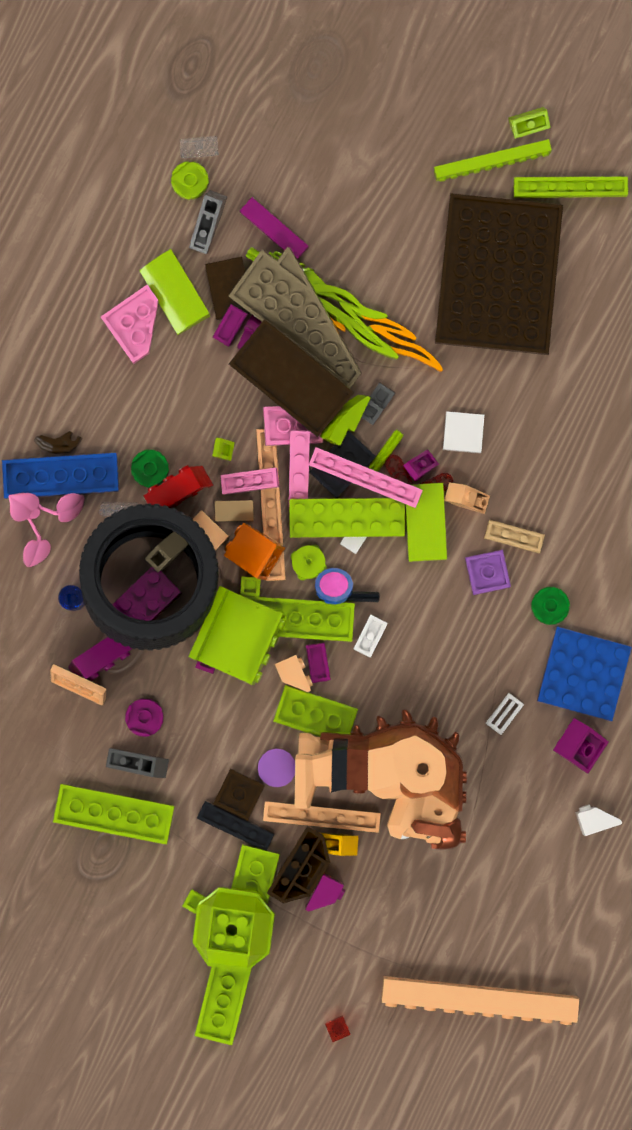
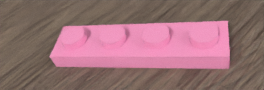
[289,430,310,499]

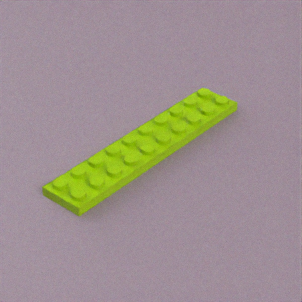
[195,844,280,1045]

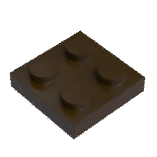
[213,768,265,821]

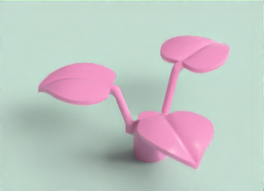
[8,493,84,567]

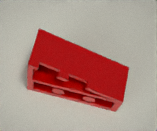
[143,465,214,509]

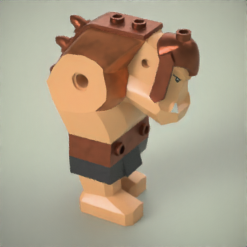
[295,710,467,850]

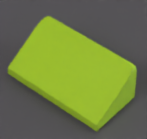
[508,107,551,139]

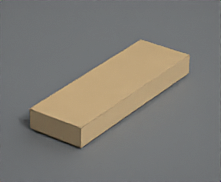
[484,520,545,554]

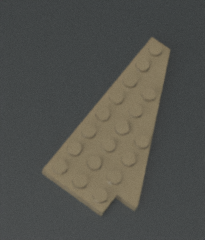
[229,247,362,388]

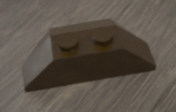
[267,826,331,904]

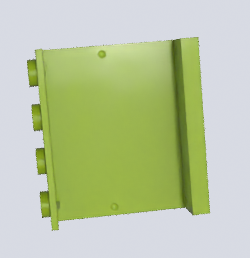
[188,586,286,686]

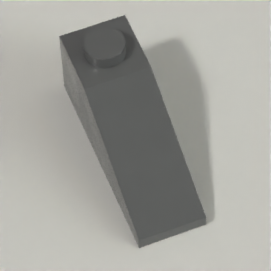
[189,190,227,254]
[106,748,169,778]

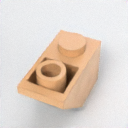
[444,482,490,514]
[275,655,313,692]

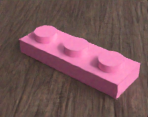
[220,468,279,495]

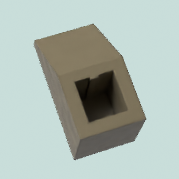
[145,532,189,572]

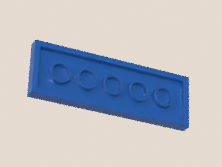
[2,453,119,499]

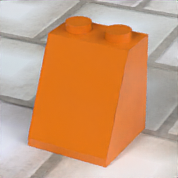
[224,523,285,580]

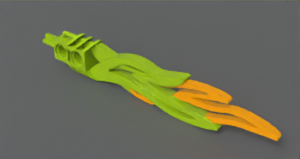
[246,247,443,372]

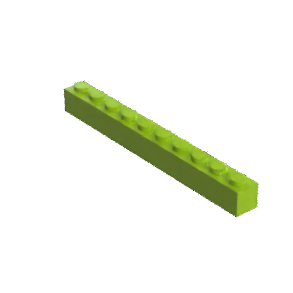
[434,139,552,182]

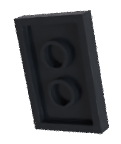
[309,431,376,498]

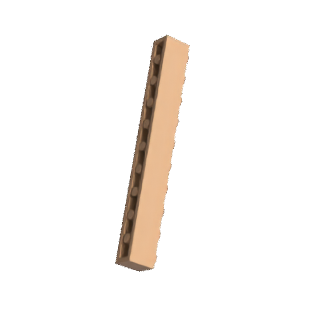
[381,976,579,1025]

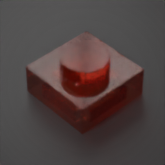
[325,1015,351,1042]

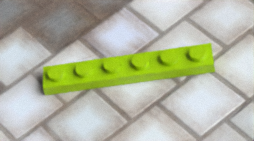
[513,176,628,198]

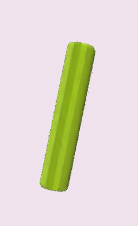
[368,430,403,472]

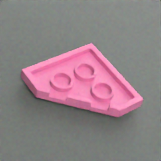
[101,285,159,364]

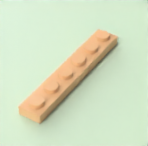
[263,801,381,833]

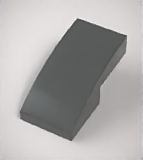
[362,383,395,425]

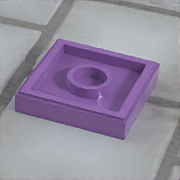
[465,550,511,595]

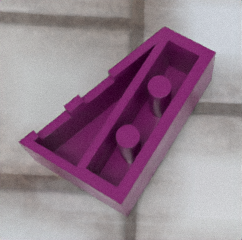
[68,637,132,681]

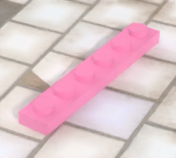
[309,447,423,508]

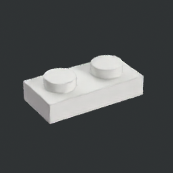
[354,615,388,658]

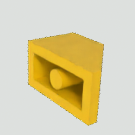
[319,832,358,856]

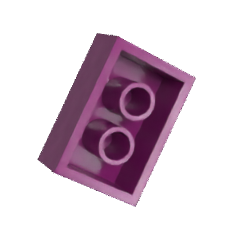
[112,567,182,621]

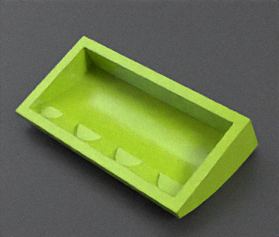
[139,249,210,335]

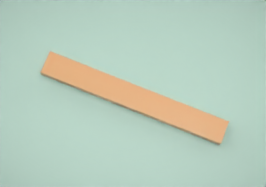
[256,429,286,581]

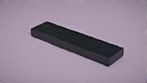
[196,801,274,851]

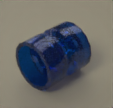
[58,585,85,611]

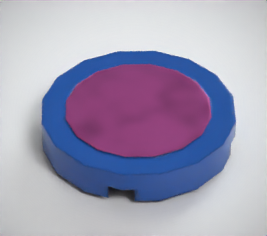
[315,568,353,605]

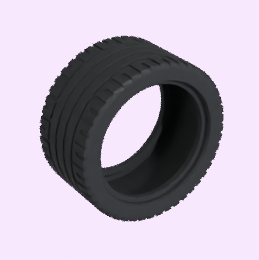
[79,504,219,651]

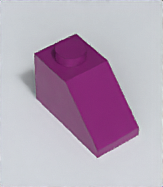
[305,874,345,912]

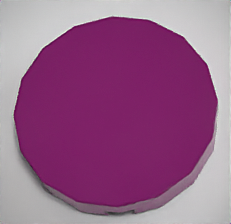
[125,698,164,737]

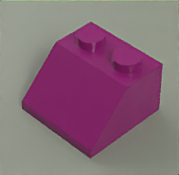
[553,718,609,774]

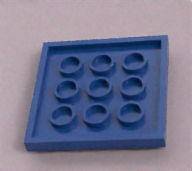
[537,627,632,721]

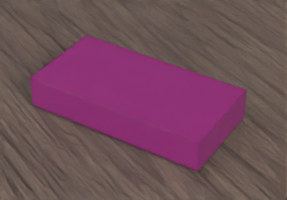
[212,304,248,347]
[306,642,331,683]

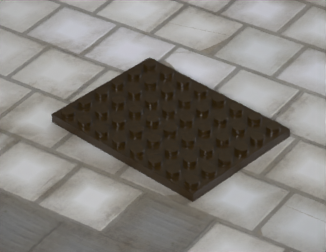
[435,193,563,355]

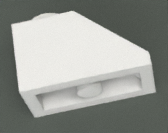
[575,805,622,836]

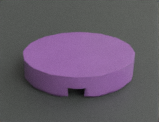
[258,748,295,787]

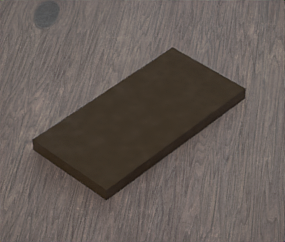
[229,319,354,437]

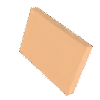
[50,664,106,706]

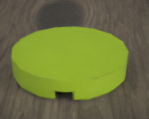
[171,161,209,200]

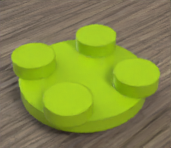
[291,544,327,581]

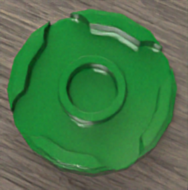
[131,450,169,488]
[531,587,570,625]

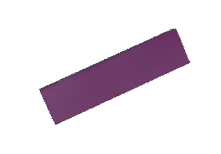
[240,197,309,260]

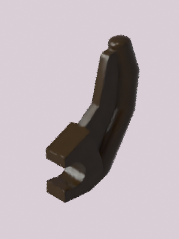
[34,431,82,453]

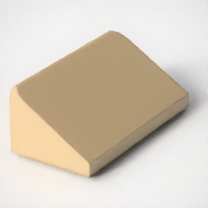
[215,500,254,522]

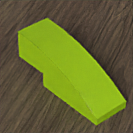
[320,394,371,445]

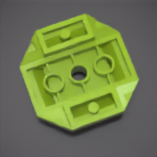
[192,887,275,972]

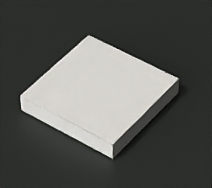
[443,412,484,453]

